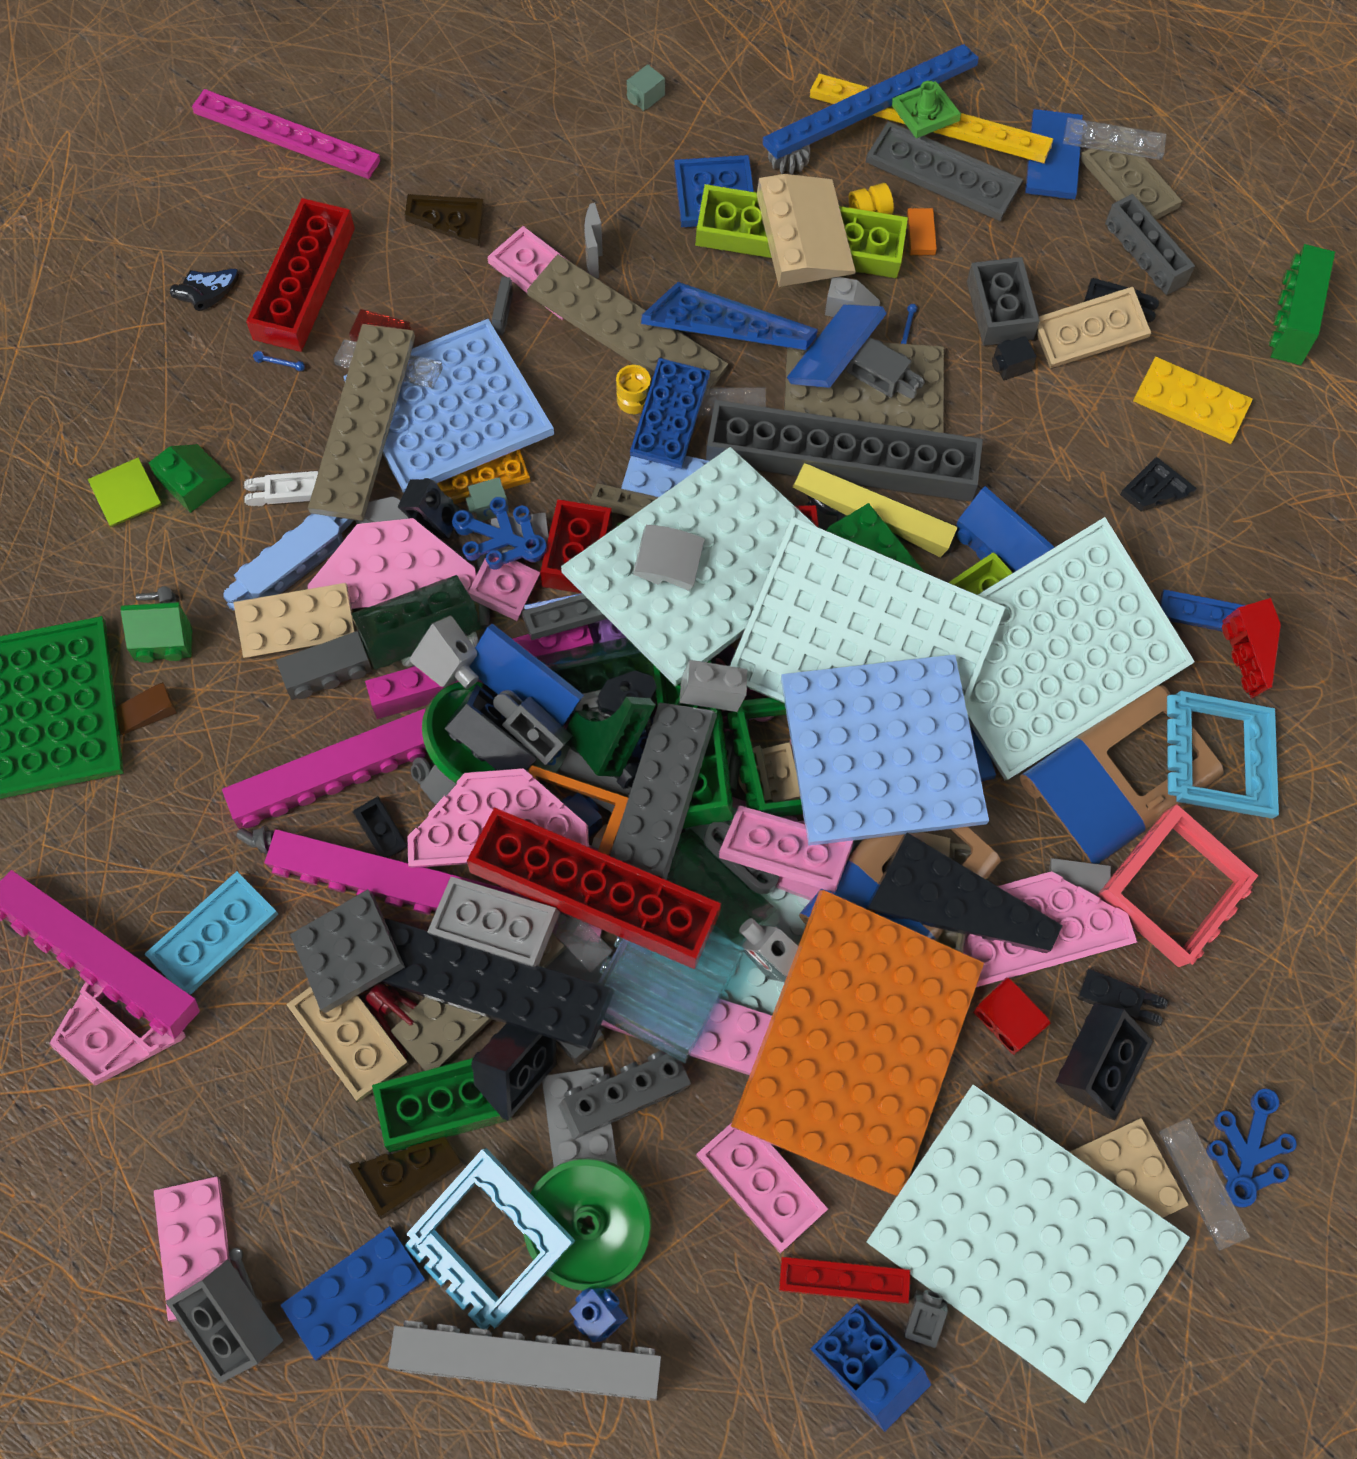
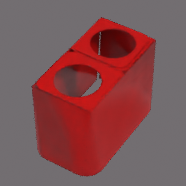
[973,977,1051,1055]

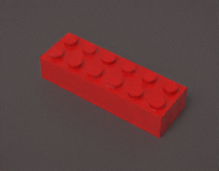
[246,198,355,352]

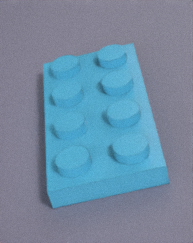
[145,871,278,995]

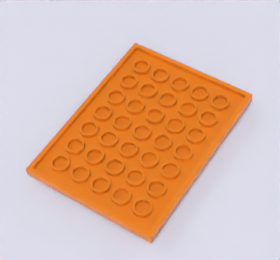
[730,890,984,1197]

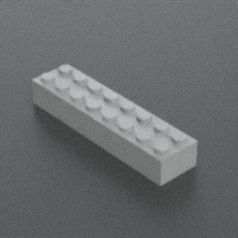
[388,1320,661,1401]

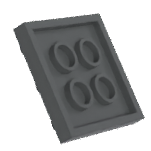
[290,889,405,1013]

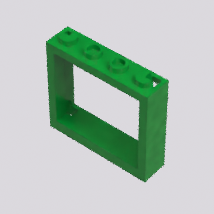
[727,697,803,817]

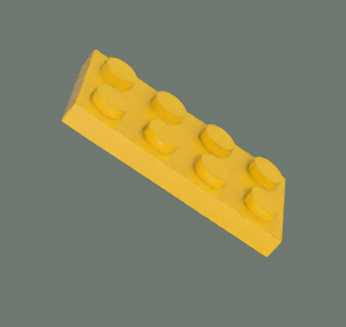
[1133,356,1253,444]

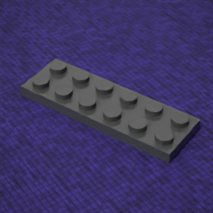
[865,121,1023,221]
[610,702,717,880]

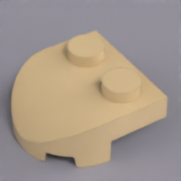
[738,742,801,804]

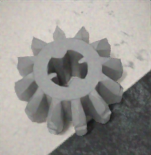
[768,145,810,175]

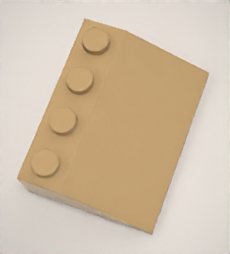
[757,174,855,287]

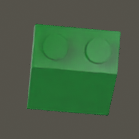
[148,444,233,513]
[121,602,192,663]

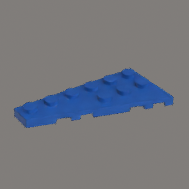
[641,282,818,350]

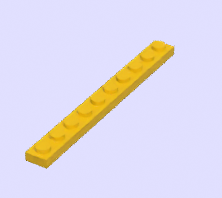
[810,74,1053,163]

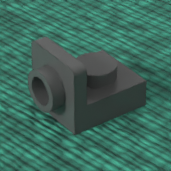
[904,1290,948,1348]

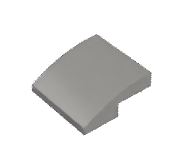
[585,203,603,279]
[633,524,705,591]
[1049,858,1111,901]

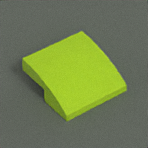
[88,457,162,527]

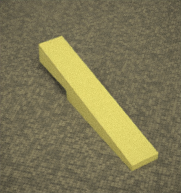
[793,463,957,558]

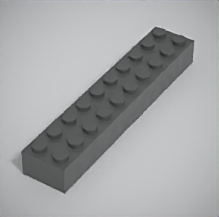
[706,400,983,502]

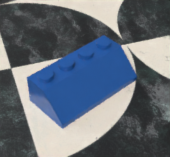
[955,486,1055,573]

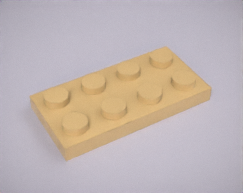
[1036,287,1151,369]
[233,583,356,658]
[286,987,409,1103]

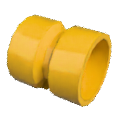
[848,183,894,215]
[616,365,651,414]

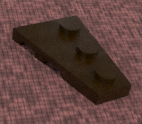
[405,194,484,246]
[348,1137,462,1220]

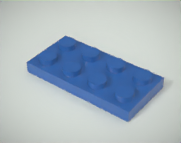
[281,1226,426,1361]

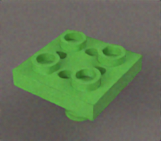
[892,81,961,138]

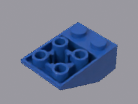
[810,1304,931,1432]

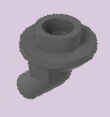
[411,757,435,785]
[236,825,274,855]

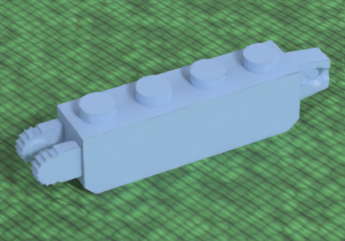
[223,514,354,611]

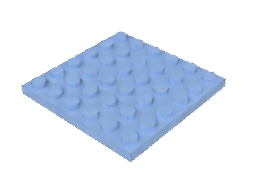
[343,319,554,493]
[781,654,989,846]

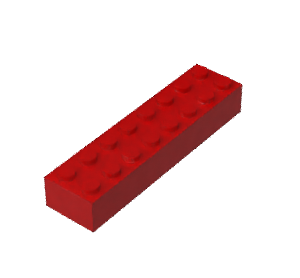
[467,807,721,969]

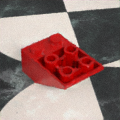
[1222,598,1281,699]

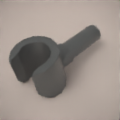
[136,586,176,603]

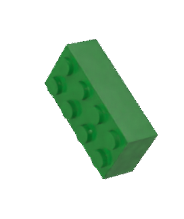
[1269,244,1335,365]
[826,503,925,573]
[372,1058,512,1153]

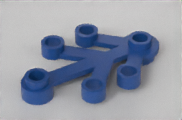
[452,497,547,570]
[1206,1089,1297,1208]

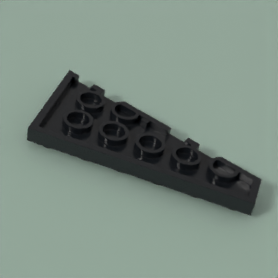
[866,833,1063,953]

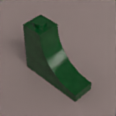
[566,697,655,777]

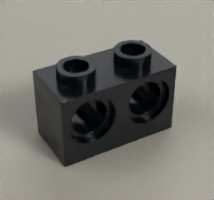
[398,478,460,539]

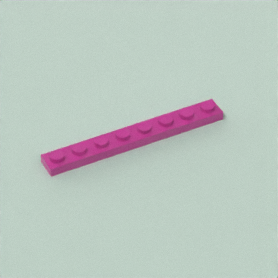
[192,89,380,179]

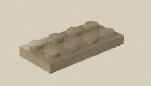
[1080,132,1182,220]

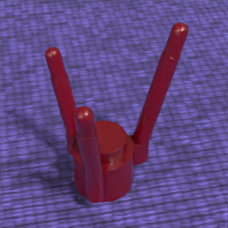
[366,983,418,1060]

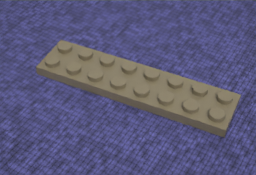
[527,254,728,399]
[308,324,415,521]

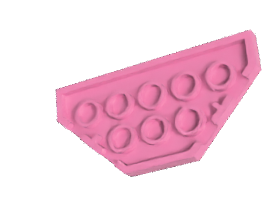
[308,518,476,609]
[408,769,589,868]
[963,871,1137,987]

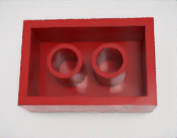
[540,499,612,593]

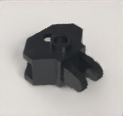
[597,671,657,735]

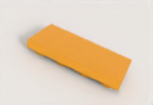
[437,449,530,504]

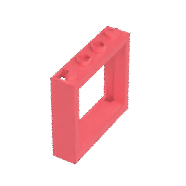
[1097,804,1258,967]

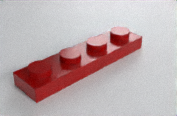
[779,1257,910,1304]

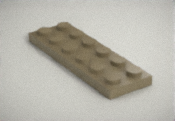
[391,932,566,1071]

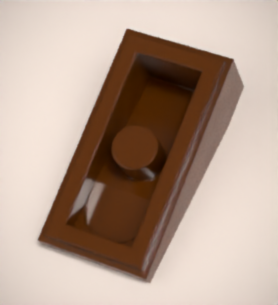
[116,682,177,735]

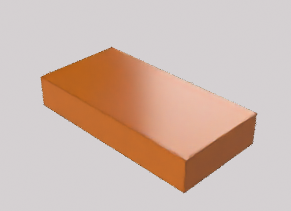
[907,208,936,255]

